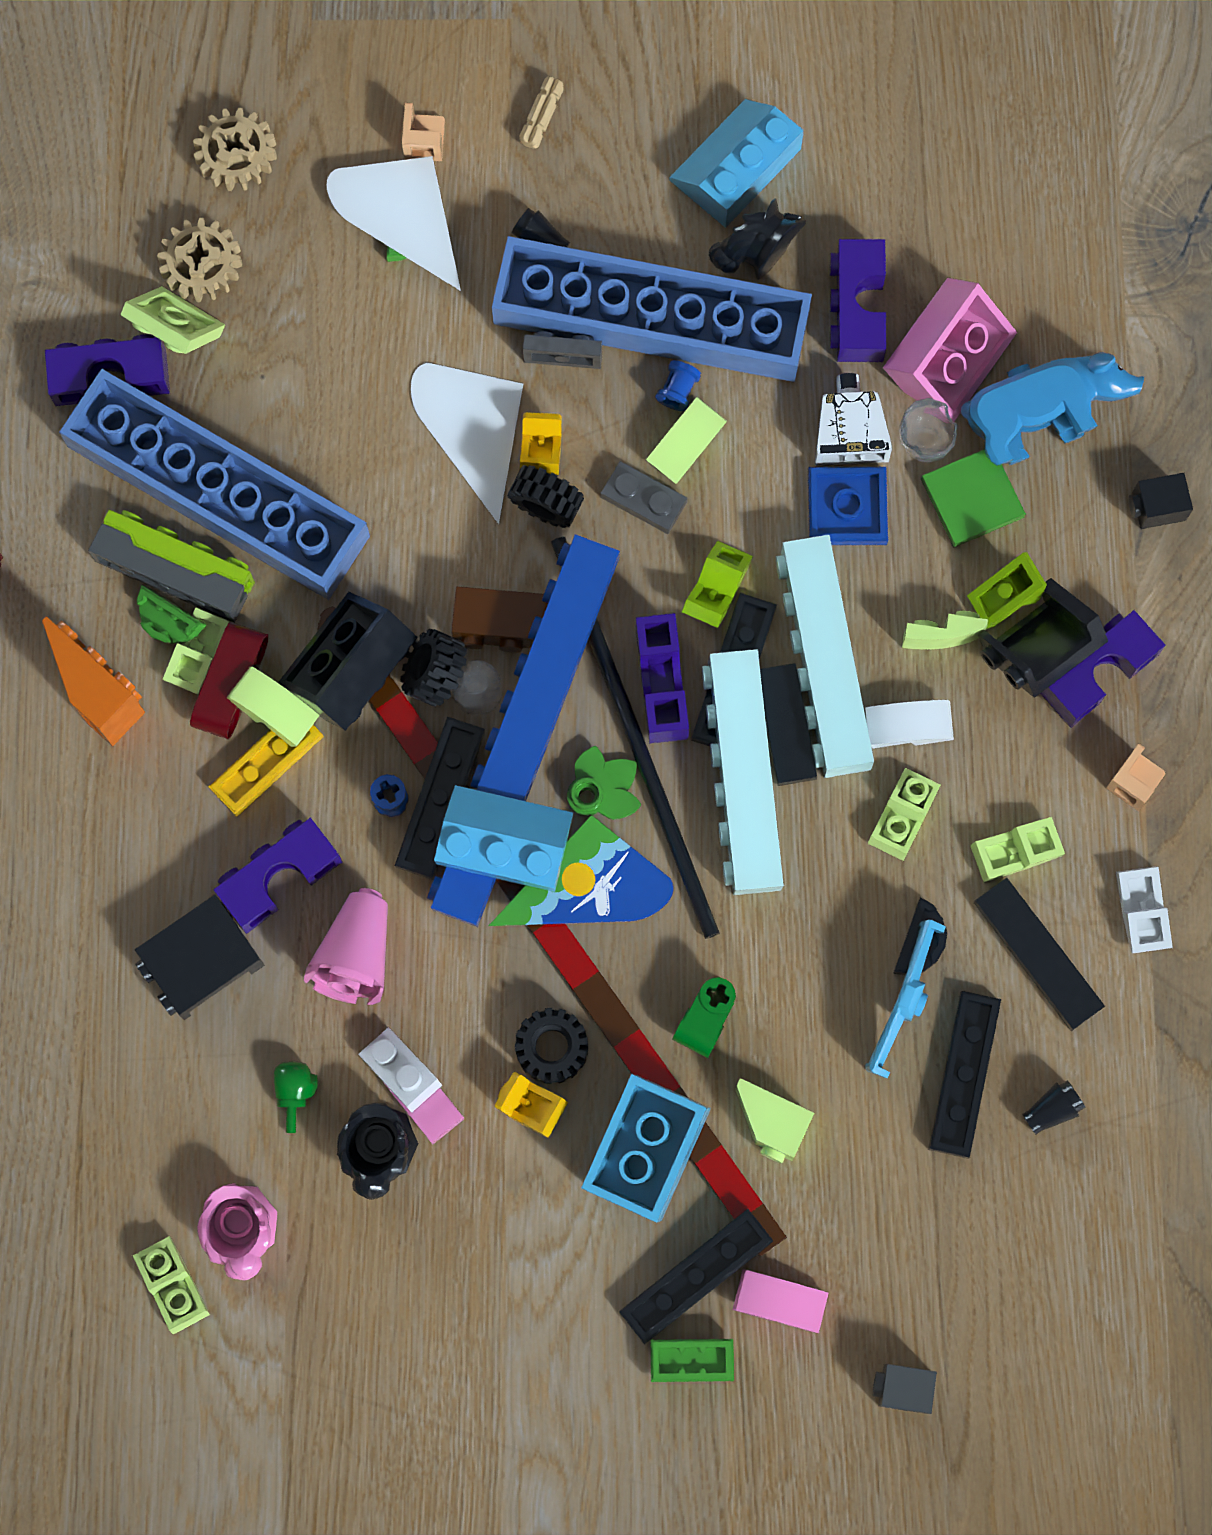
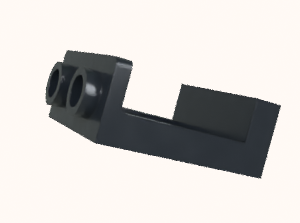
[978,578,1108,698]
[134,895,265,1020]

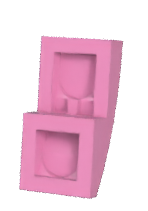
[383,1082,464,1144]
[732,1270,829,1333]

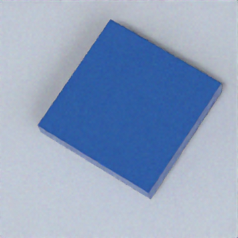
[808,467,888,545]

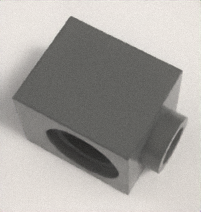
[873,1364,937,1414]

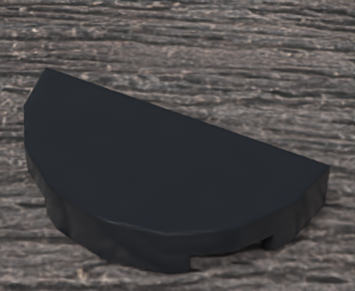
[893,897,947,975]

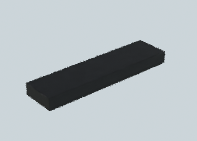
[691,593,777,746]
[394,716,486,880]
[974,878,1105,1032]
[928,991,1001,1159]
[619,1209,774,1344]

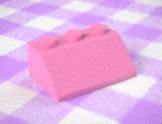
[883,278,1017,423]

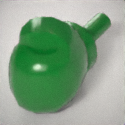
[273,1061,318,1133]

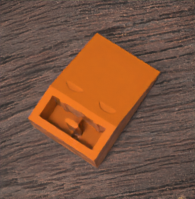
[42,616,145,747]

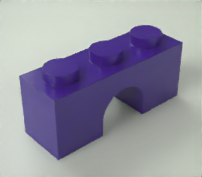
[830,239,886,362]
[45,334,170,406]
[1040,610,1166,728]
[636,613,689,744]
[213,817,343,934]

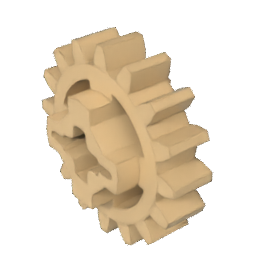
[193,108,277,191]
[157,218,243,302]

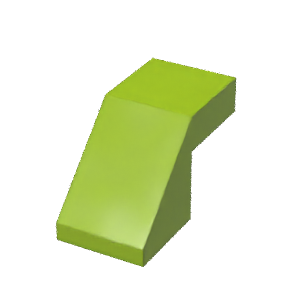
[682,541,753,628]

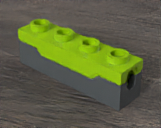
[88,510,255,623]

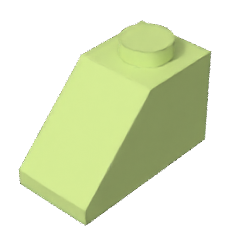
[735,1078,814,1164]

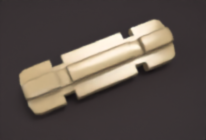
[519,76,563,149]

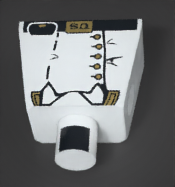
[815,373,892,466]

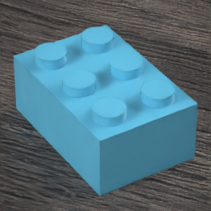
[581,1074,711,1223]

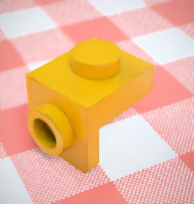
[520,412,562,475]
[495,1072,568,1138]

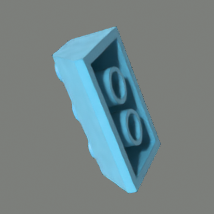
[669,99,804,228]
[434,785,573,892]

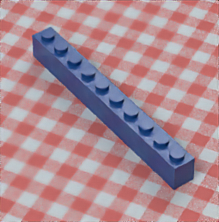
[427,534,620,928]

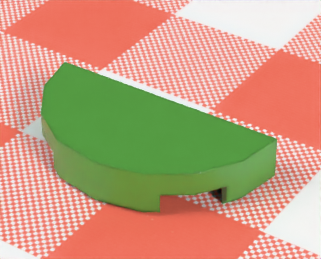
[137,585,207,644]

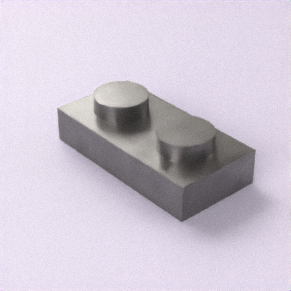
[523,332,602,369]
[601,461,687,534]

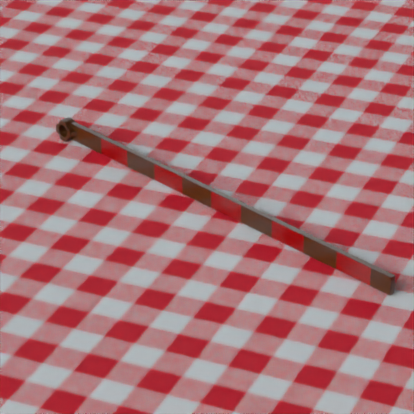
[317,606,787,1257]

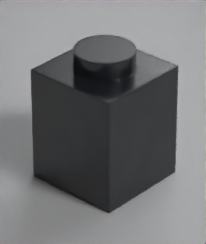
[1129,473,1193,529]

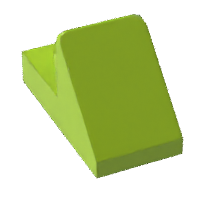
[967,552,1047,629]

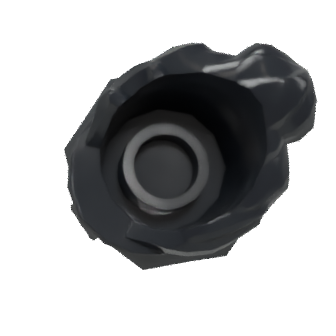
[709,198,806,280]
[337,1103,418,1200]

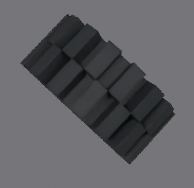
[507,465,584,528]
[400,629,467,707]
[515,1008,588,1084]

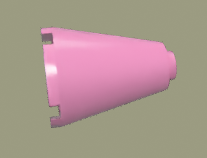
[304,888,388,1005]

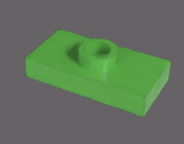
[650,1339,734,1382]

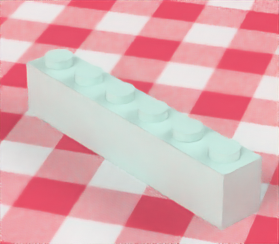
[776,535,874,778]
[702,649,784,895]

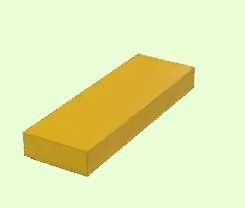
[208,725,324,817]

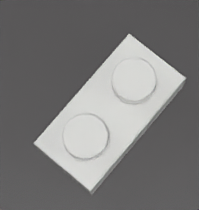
[358,1027,442,1113]

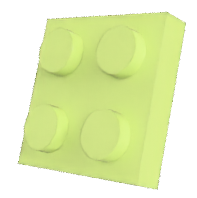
[121,286,225,354]

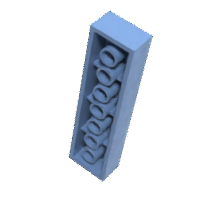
[492,236,812,382]
[59,369,370,600]

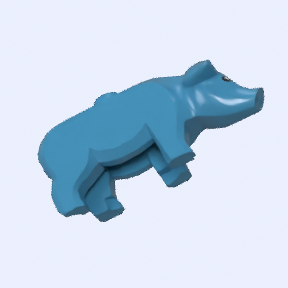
[961,352,1145,466]

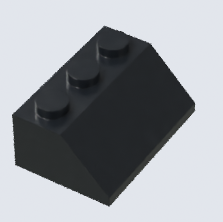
[278,591,417,731]

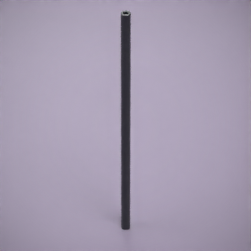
[551,537,720,939]

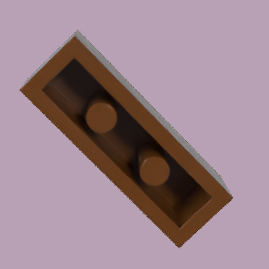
[452,586,548,653]

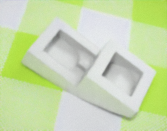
[865,700,954,749]
[1116,866,1173,953]

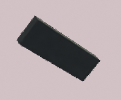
[760,663,817,786]

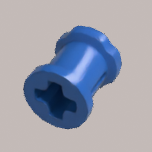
[655,360,701,411]
[370,774,409,817]

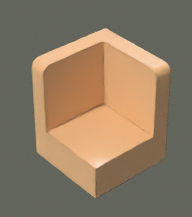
[402,103,445,161]
[1106,744,1165,811]

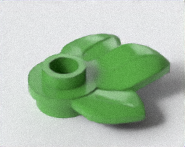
[567,746,641,820]

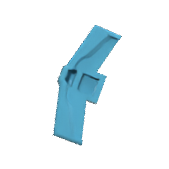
[865,920,946,1078]

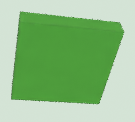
[921,449,1026,548]

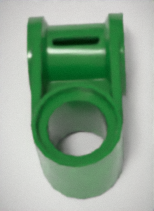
[672,977,736,1058]

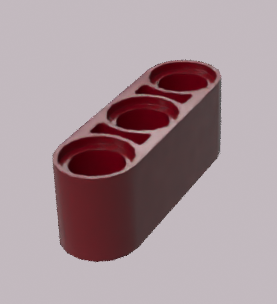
[190,621,269,740]

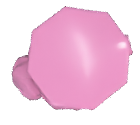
[197,1183,278,1280]

